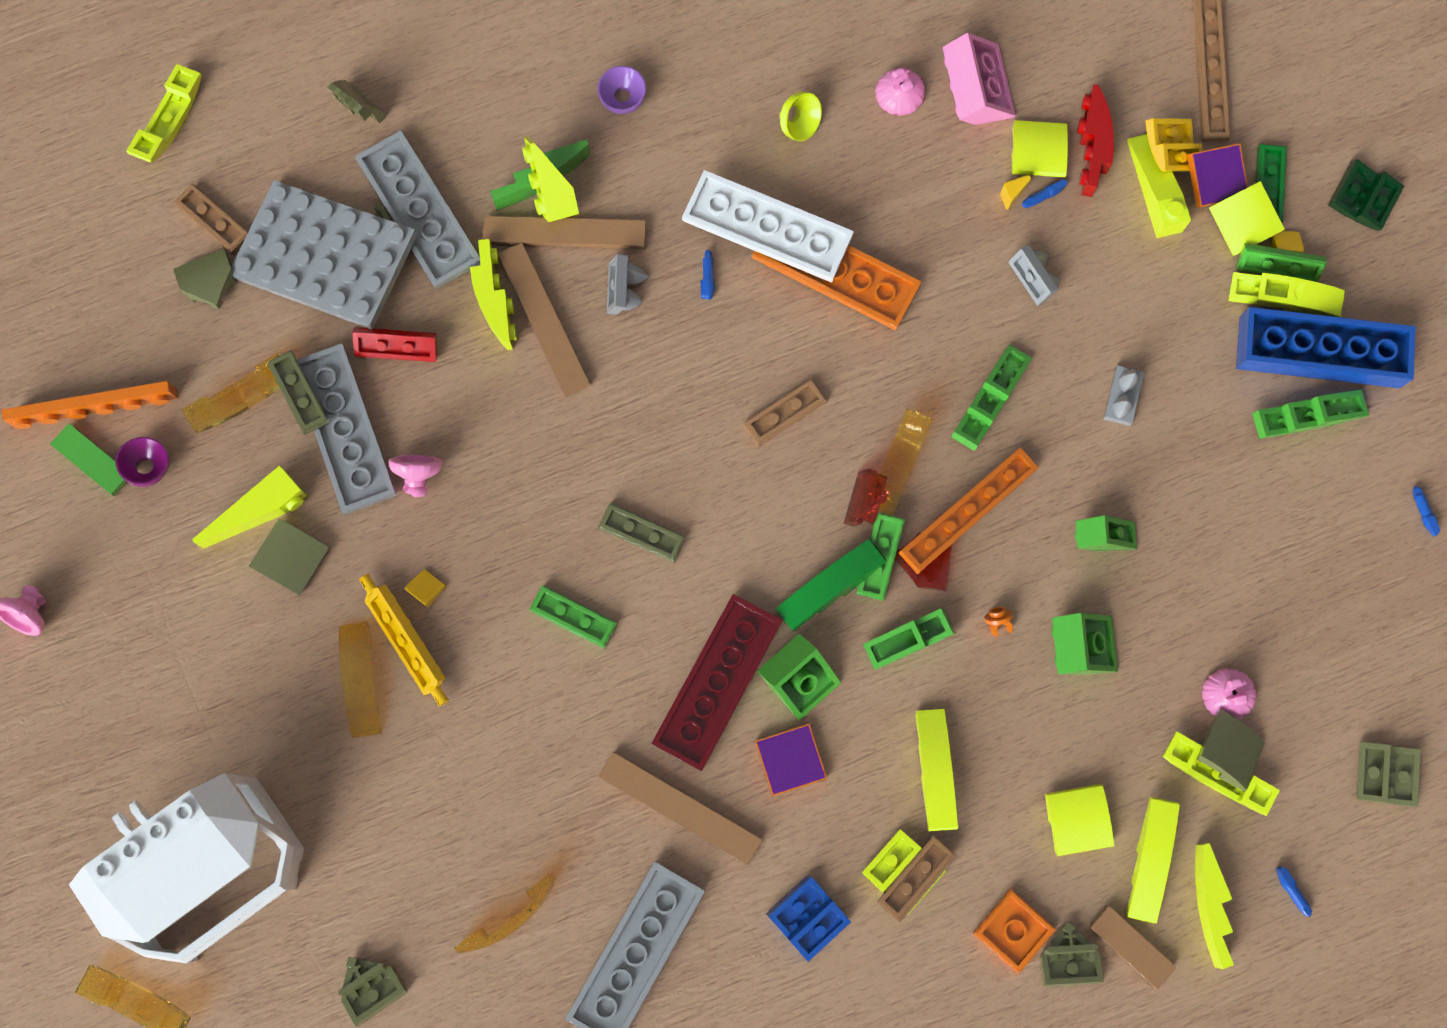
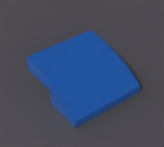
[766,874,851,962]

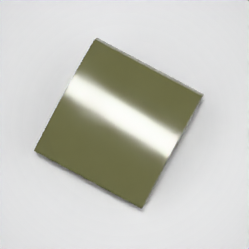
[249,518,329,595]
[1197,709,1265,792]
[1356,742,1421,808]

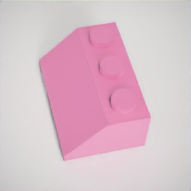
[943,33,1016,125]

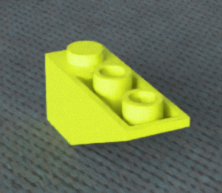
[522,136,579,222]

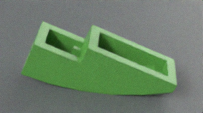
[863,608,957,670]

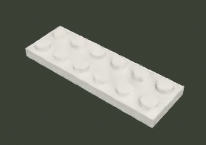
[682,170,854,282]

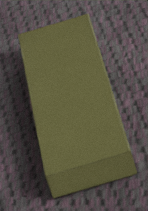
[266,350,330,435]
[598,503,686,563]

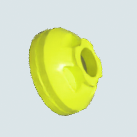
[780,92,822,141]

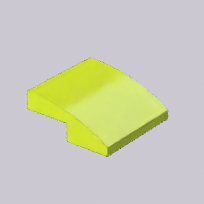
[1011,120,1068,177]
[1209,181,1285,256]
[1045,784,1114,856]
[862,829,946,915]

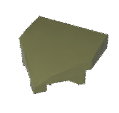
[173,248,236,309]
[1040,922,1104,987]
[338,957,408,1027]

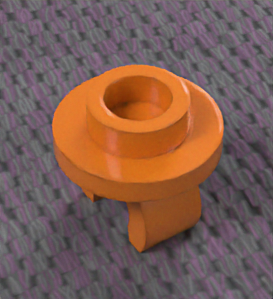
[984,606,1013,637]

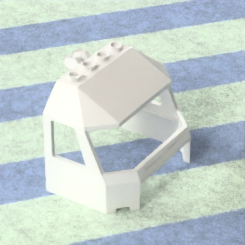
[69,773,304,963]

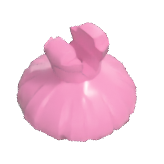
[875,67,925,116]
[389,454,442,497]
[0,585,46,636]
[1202,668,1257,720]

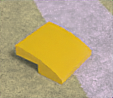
[1145,118,1203,172]

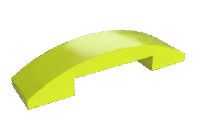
[126,64,202,163]
[1162,731,1280,816]

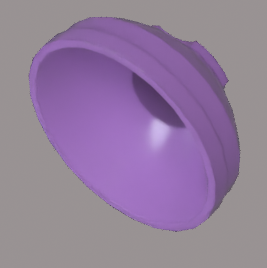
[597,66,646,114]

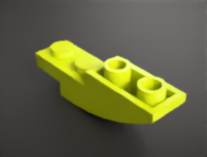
[470,239,517,350]
[1228,272,1345,317]

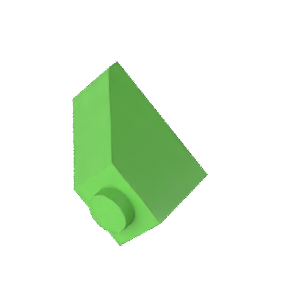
[1075,515,1137,551]

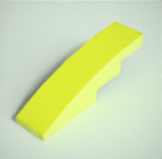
[915,709,958,831]
[1126,797,1180,924]
[1195,843,1234,969]

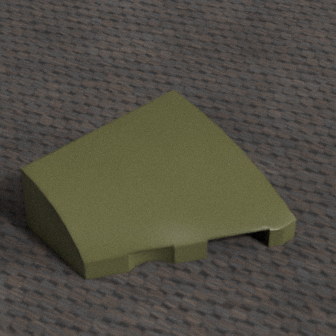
[327,80,386,123]

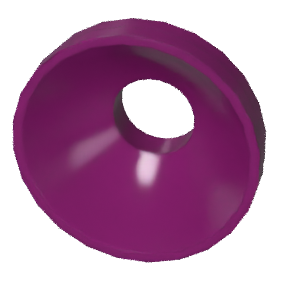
[115,437,169,487]

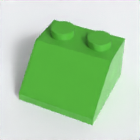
[1052,613,1118,675]
[757,634,841,721]

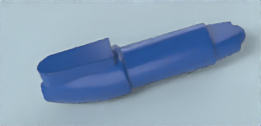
[1022,180,1067,208]
[700,250,715,300]
[1412,486,1440,536]
[1276,866,1312,917]

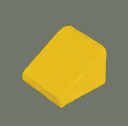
[1000,175,1031,210]
[1271,231,1304,253]
[404,569,446,608]

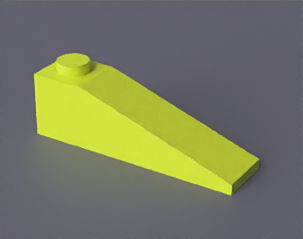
[1127,134,1191,238]
[192,466,307,548]

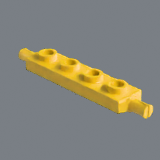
[359,574,449,707]

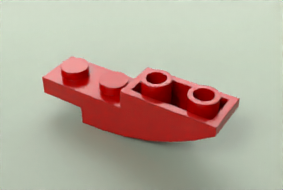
[1077,84,1114,197]

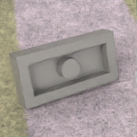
[1008,245,1060,306]
[607,254,649,315]
[1103,365,1144,426]

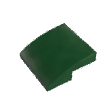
[1328,159,1404,231]

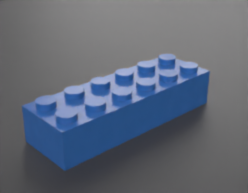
[1236,307,1416,388]

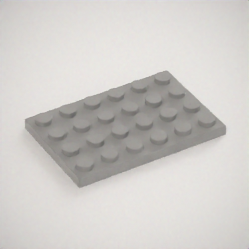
[231,180,418,330]

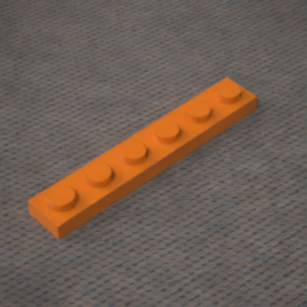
[1,381,178,429]
[899,447,1039,574]

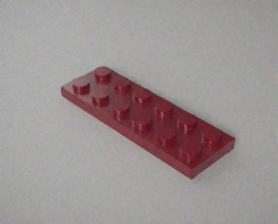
[651,594,783,772]

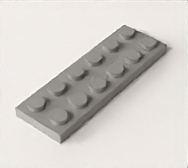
[354,130,480,290]
[297,343,397,515]
[565,862,705,1028]

